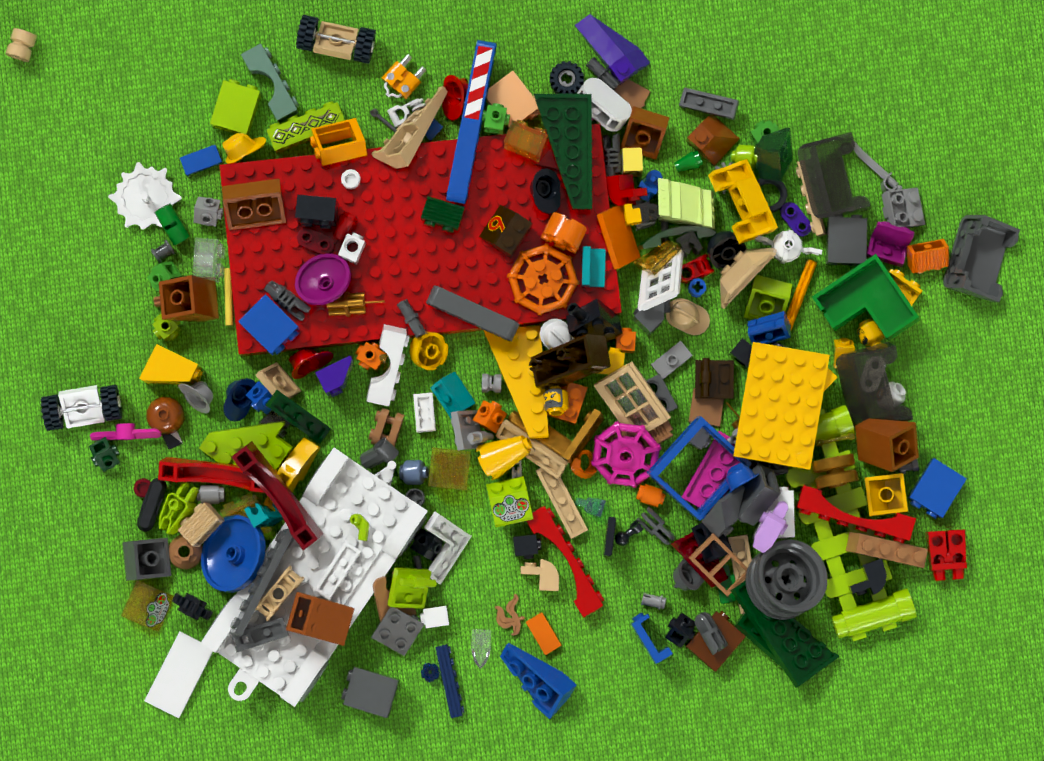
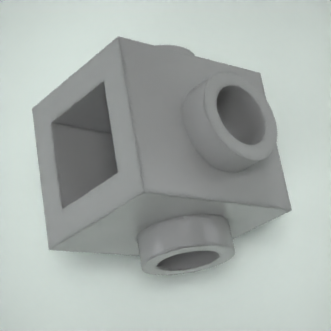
[193,197,223,226]

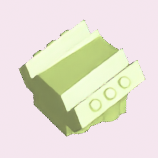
[658,178,715,229]

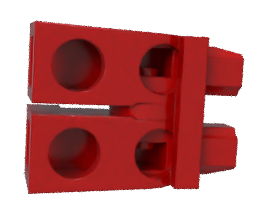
[925,529,967,581]

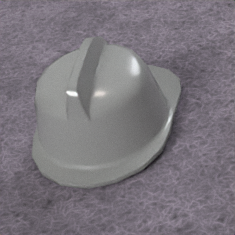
[178,381,213,413]

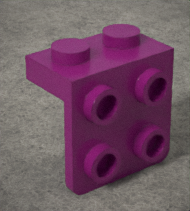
[866,221,915,267]

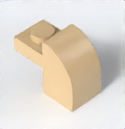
[520,559,559,591]

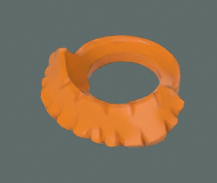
[570,450,597,479]

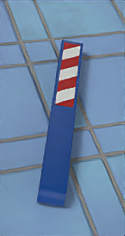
[446,40,497,204]

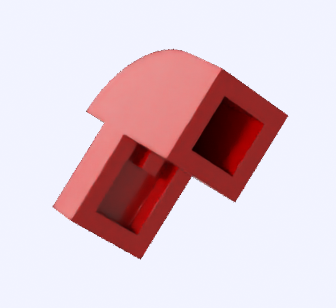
[606,174,647,206]

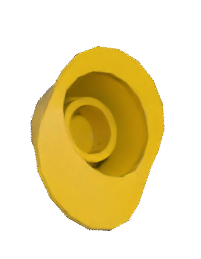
[222,133,266,164]

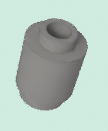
[197,485,225,504]

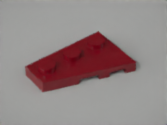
[671,532,728,588]

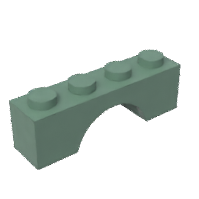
[241,44,299,123]

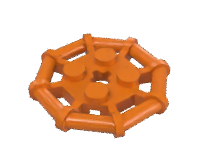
[507,243,579,315]

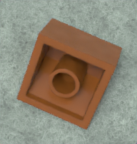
[621,106,670,160]

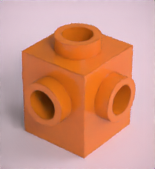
[356,341,387,371]
[473,401,507,433]

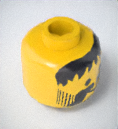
[857,318,885,348]

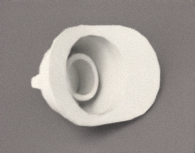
[540,318,575,349]

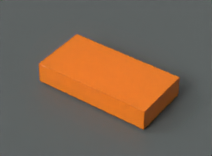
[526,612,562,655]

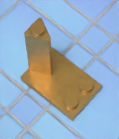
[508,409,605,464]

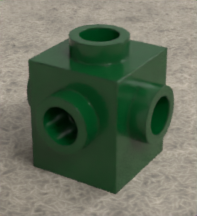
[89,437,120,472]

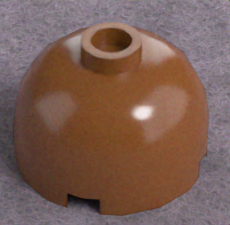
[146,397,185,435]

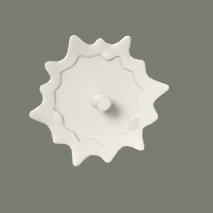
[108,162,182,230]

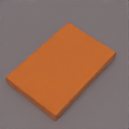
[597,205,640,269]

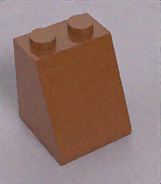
[159,275,219,322]
[855,418,919,472]

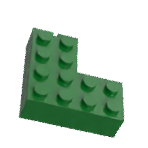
[812,254,920,341]

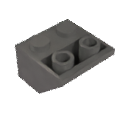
[633,290,664,336]

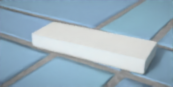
[314,541,362,601]

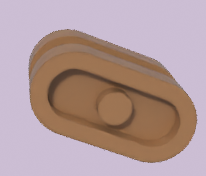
[368,408,405,447]

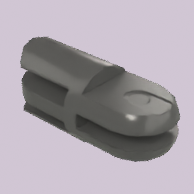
[636,507,675,545]
[695,612,728,655]

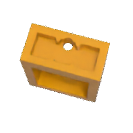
[310,118,367,166]

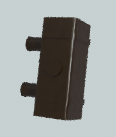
[529,334,611,389]

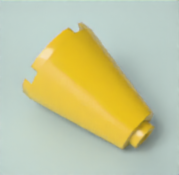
[476,435,532,481]

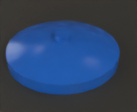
[201,515,266,593]

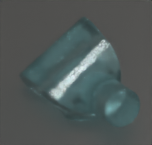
[575,497,606,518]

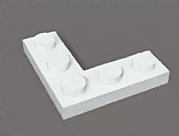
[424,511,472,585]

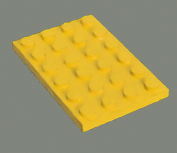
[733,342,830,470]

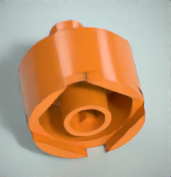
[541,212,587,254]

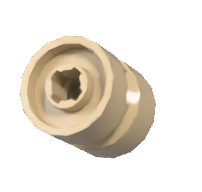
[5,28,37,62]

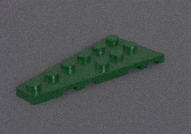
[533,94,592,210]
[730,581,840,688]

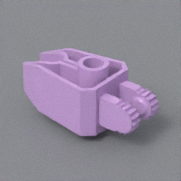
[753,501,788,553]

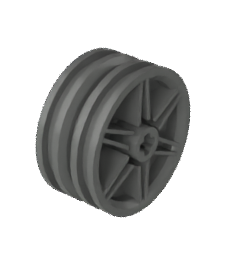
[745,540,827,620]

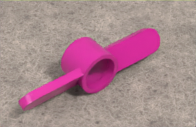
[90,423,162,440]

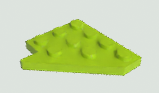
[199,421,293,494]

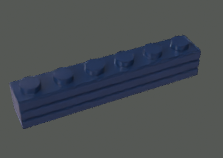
[435,644,465,718]

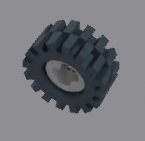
[550,61,584,94]

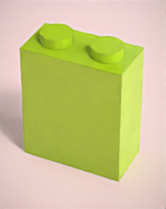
[210,79,262,136]

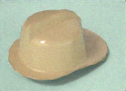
[665,298,710,335]

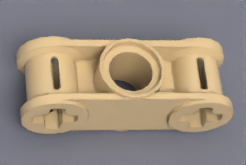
[255,566,305,621]

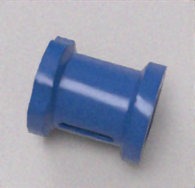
[688,278,706,298]

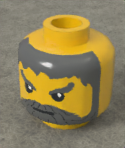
[543,386,569,416]

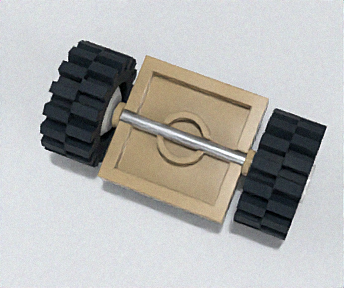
[296,15,376,64]

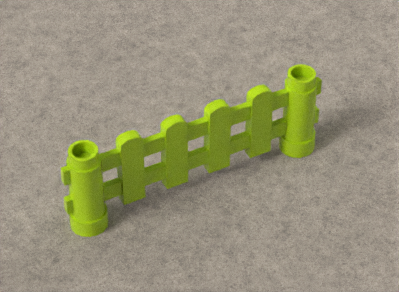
[786,405,917,641]

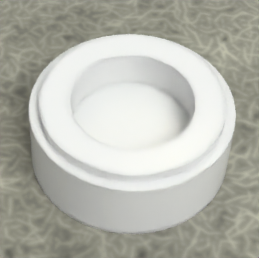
[341,169,361,189]

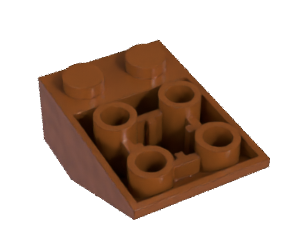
[286,592,355,646]

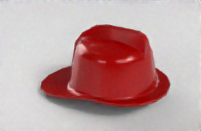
[442,75,468,120]
[289,348,333,379]

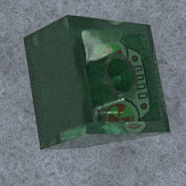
[754,128,793,181]

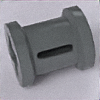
[151,240,176,264]

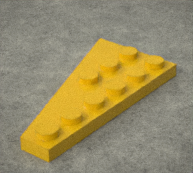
[483,325,549,439]

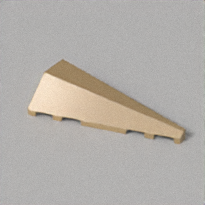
[372,86,448,169]

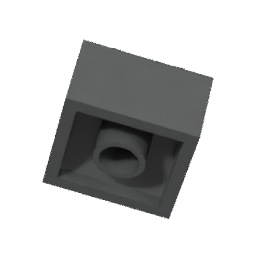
[123,538,171,581]

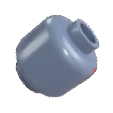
[399,460,429,485]

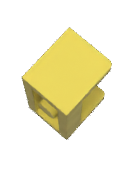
[621,148,643,177]

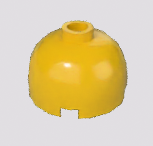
[409,332,448,370]

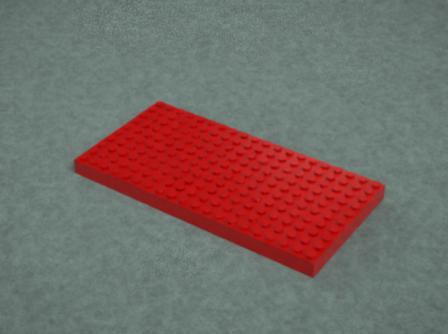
[219,124,622,357]

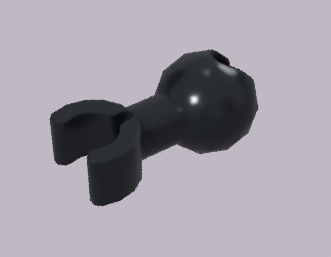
[615,520,643,546]

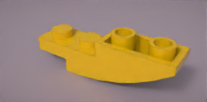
[263,438,320,511]

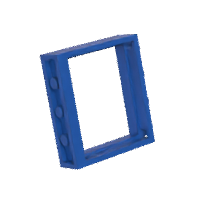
[646,416,752,521]

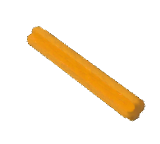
[786,259,817,330]

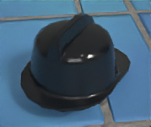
[530,168,561,214]

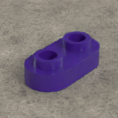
[780,202,811,237]

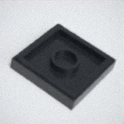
[603,517,616,557]

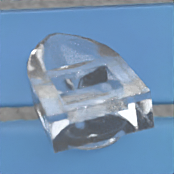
[471,629,491,668]

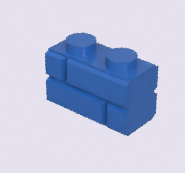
[748,311,791,344]

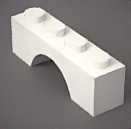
[367,324,409,406]

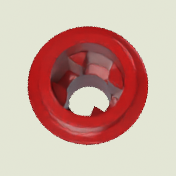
[333,211,358,241]

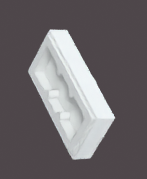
[413,393,436,433]

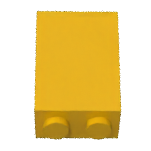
[139,344,203,385]

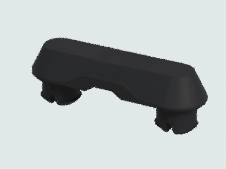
[137,478,167,532]

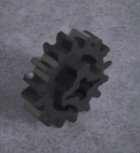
[172,593,213,620]

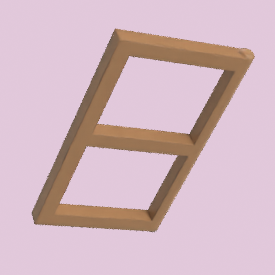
[689,533,747,597]

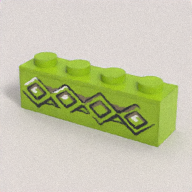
[267,101,345,154]

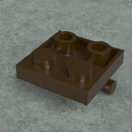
[695,358,734,399]

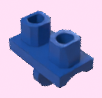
[639,170,663,202]

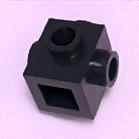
[410,528,444,561]
[665,612,696,648]

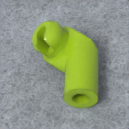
[350,513,369,541]

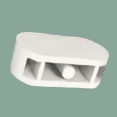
[577,78,632,131]

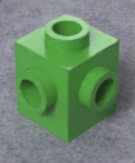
[482,103,510,135]
[749,120,780,150]
[147,261,182,292]

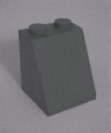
[341,667,400,718]

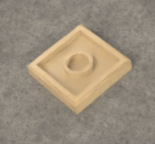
[256,362,301,399]

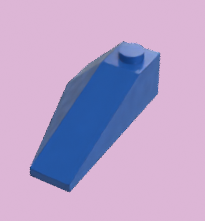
[500,643,577,719]

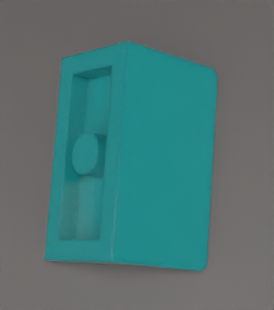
[582,246,606,288]
[430,372,475,418]

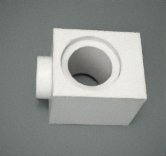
[338,233,366,265]
[420,606,449,628]

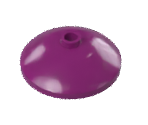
[295,254,351,305]

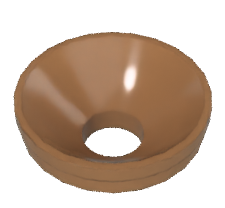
[169,535,203,569]

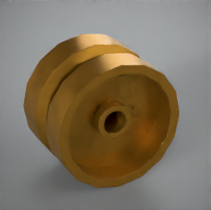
[812,454,859,489]

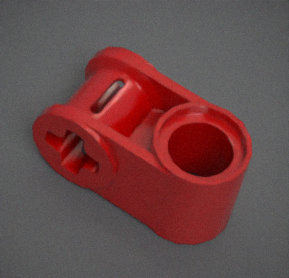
[681,254,715,283]

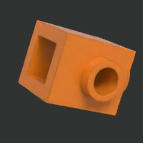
[615,328,636,353]

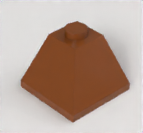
[686,114,740,166]

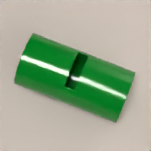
[154,203,190,245]

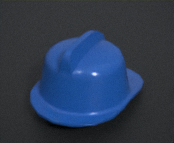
[726,463,759,494]

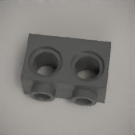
[637,374,678,413]

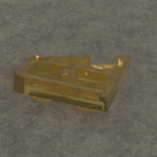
[633,240,681,276]

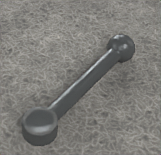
[370,108,397,133]

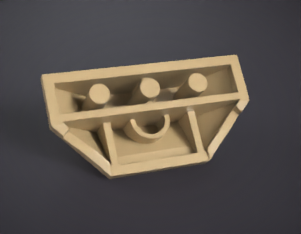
[720,248,777,309]

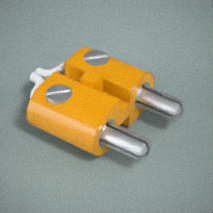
[381,54,426,99]

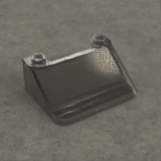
[798,132,871,219]
[836,342,913,427]

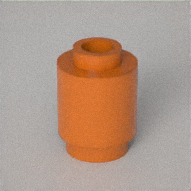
[636,484,665,508]

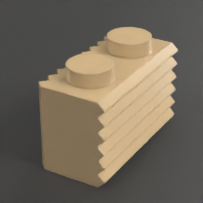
[178,503,225,547]

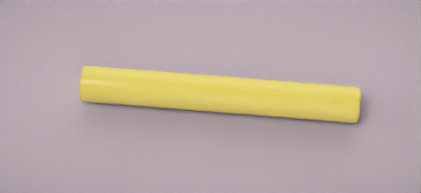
[224,268,233,326]

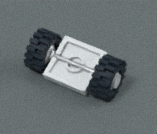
[41,385,123,431]

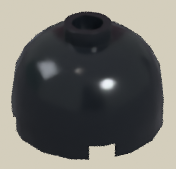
[707,231,746,269]

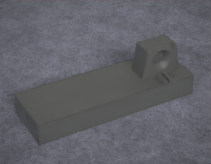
[679,87,739,120]

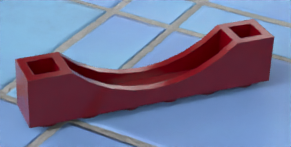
[232,441,324,550]

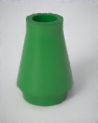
[674,150,703,173]

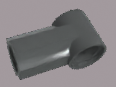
[360,438,399,469]

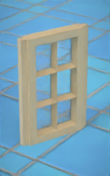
[594,361,671,437]

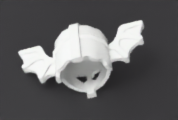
[755,230,823,264]

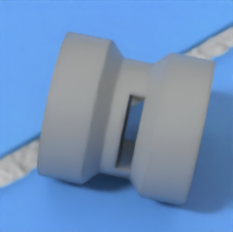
[482,374,501,393]

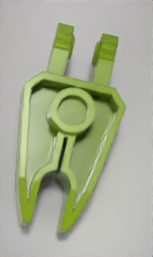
[159,482,199,535]

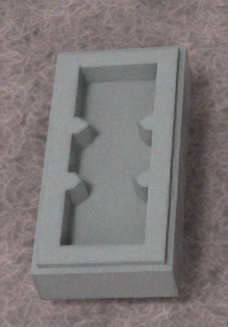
[651,341,693,379]

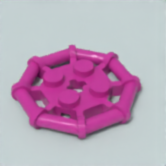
[591,421,661,488]

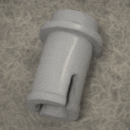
[641,593,666,610]

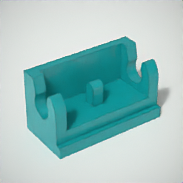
[244,503,283,528]

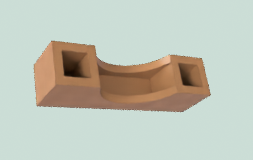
[846,532,928,568]

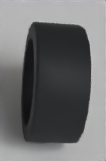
[757,176,787,213]

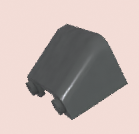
[943,215,1020,302]

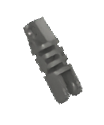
[603,134,621,176]
[264,280,311,321]

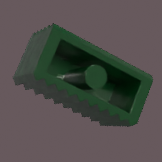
[421,196,465,233]

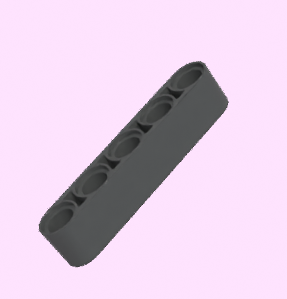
[426,285,520,342]

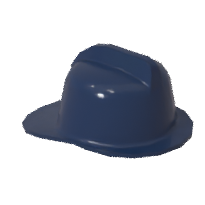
[224,378,256,422]

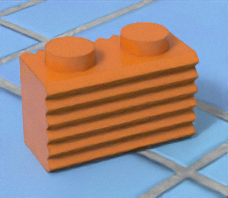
[907,239,949,274]

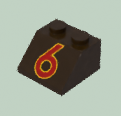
[479,205,532,258]

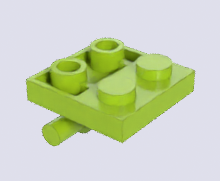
[387,568,437,609]

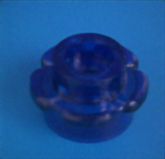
[421,663,440,682]

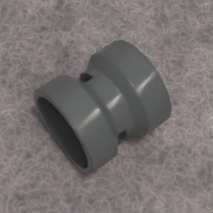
[406,489,425,506]

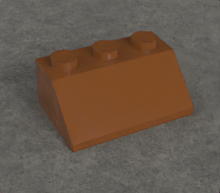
[222,179,286,231]

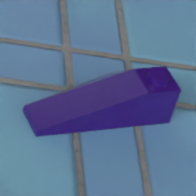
[575,14,650,85]

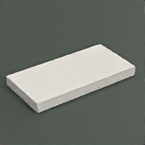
[144,631,213,718]

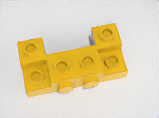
[708,159,778,244]

